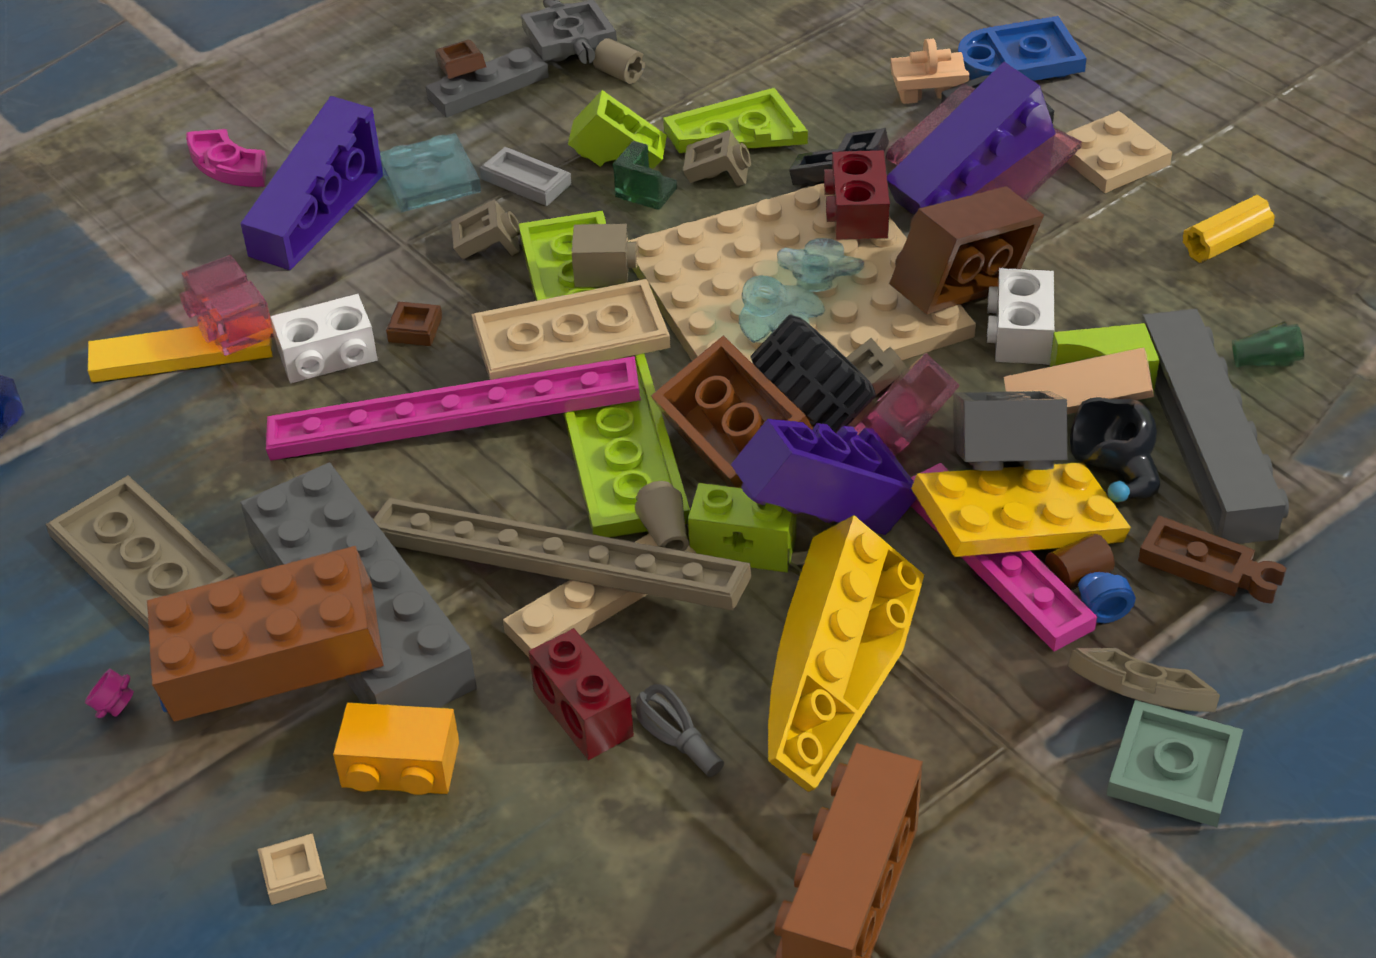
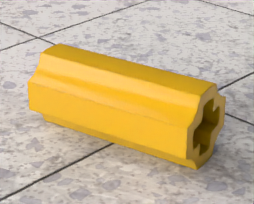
[1183,195,1275,263]

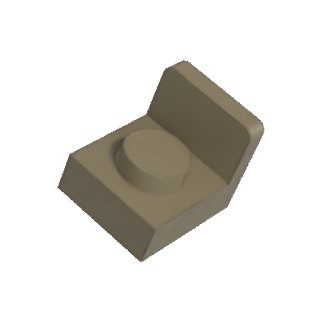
[683,130,751,187]
[451,199,520,259]
[846,337,909,395]

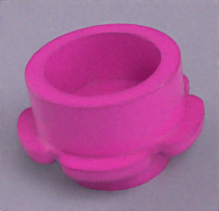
[85,669,134,719]

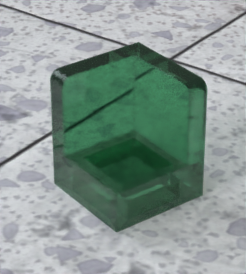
[613,141,677,210]

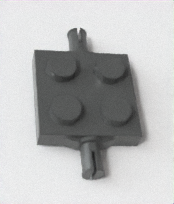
[521,0,617,64]

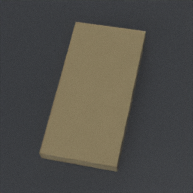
[46,475,238,632]

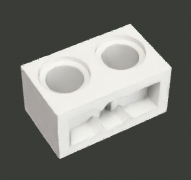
[987,268,1054,365]
[270,294,378,384]

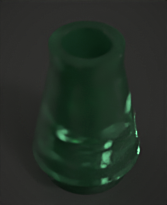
[1232,321,1304,367]

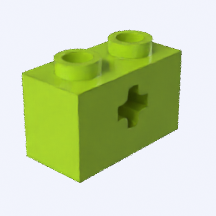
[688,483,796,573]

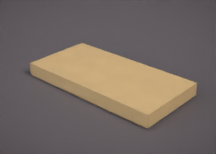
[472,279,670,380]

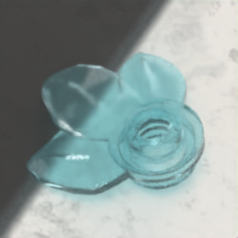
[777,238,864,292]
[739,275,825,343]

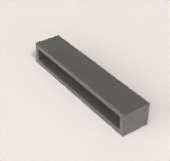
[1142,309,1289,544]

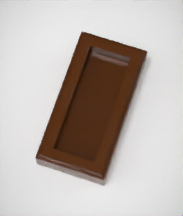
[434,39,486,79]

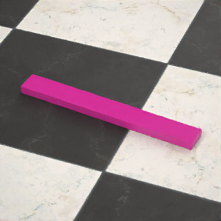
[266,356,641,461]

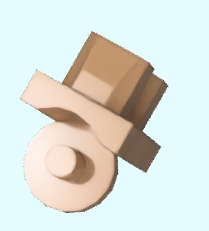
[890,38,969,104]

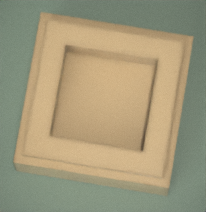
[258,833,327,905]

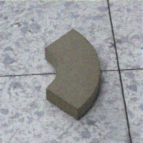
[1068,648,1220,712]

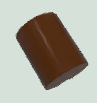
[1045,534,1115,591]

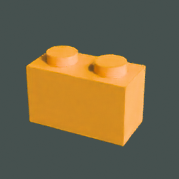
[333,703,459,795]

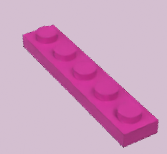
[911,463,1097,652]

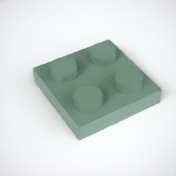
[1107,700,1243,827]

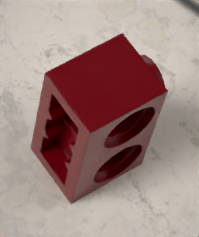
[824,150,890,240]
[529,628,634,761]

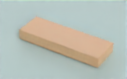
[1004,347,1154,414]

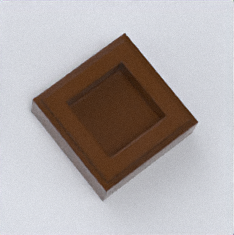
[386,301,442,346]

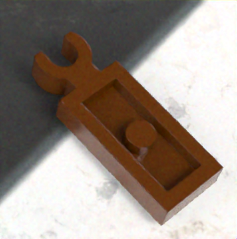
[1138,516,1287,604]

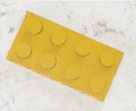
[911,462,1131,557]

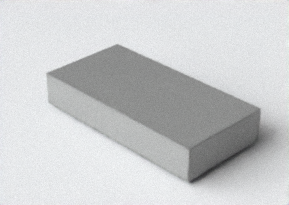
[480,147,571,206]

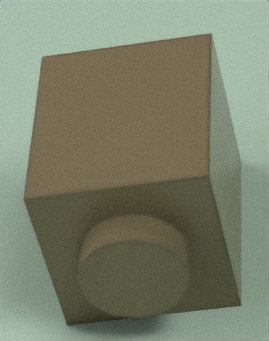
[572,224,637,287]

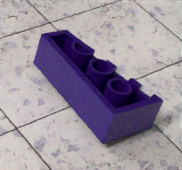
[887,62,1056,215]
[240,96,384,270]
[731,419,917,535]

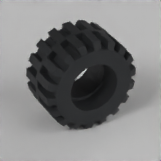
[750,314,876,433]

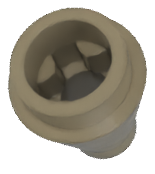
[635,481,689,551]

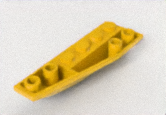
[768,515,924,792]

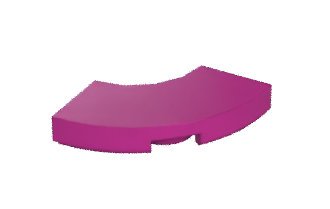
[186,129,267,187]

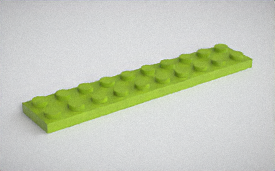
[519,211,690,538]

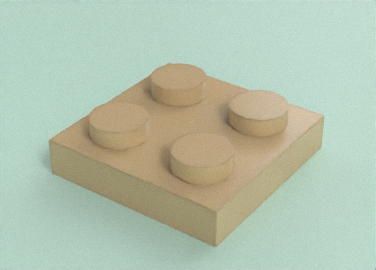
[1053,111,1172,193]

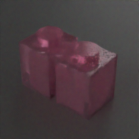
[180,254,274,356]
[853,353,960,456]

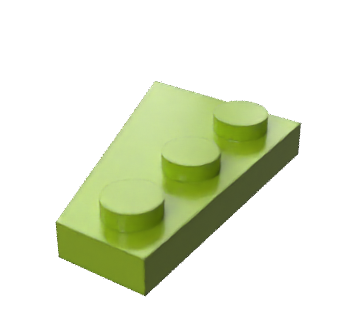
[663,88,808,153]

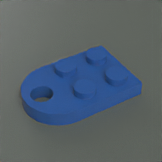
[958,16,1087,81]

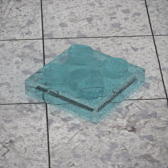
[380,133,481,212]

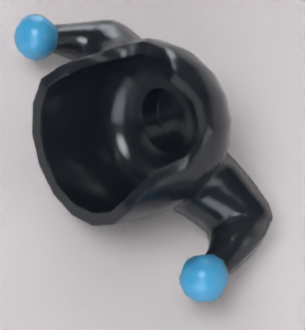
[1070,397,1160,503]

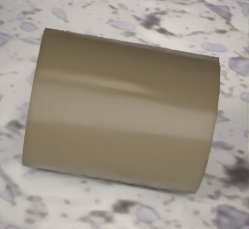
[593,38,646,84]

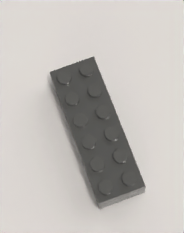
[240,462,477,708]

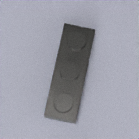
[426,46,549,118]

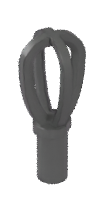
[636,684,724,777]

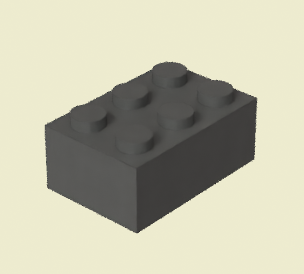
[953,391,1067,471]

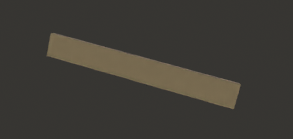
[373,498,752,611]

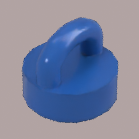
[1078,572,1136,623]

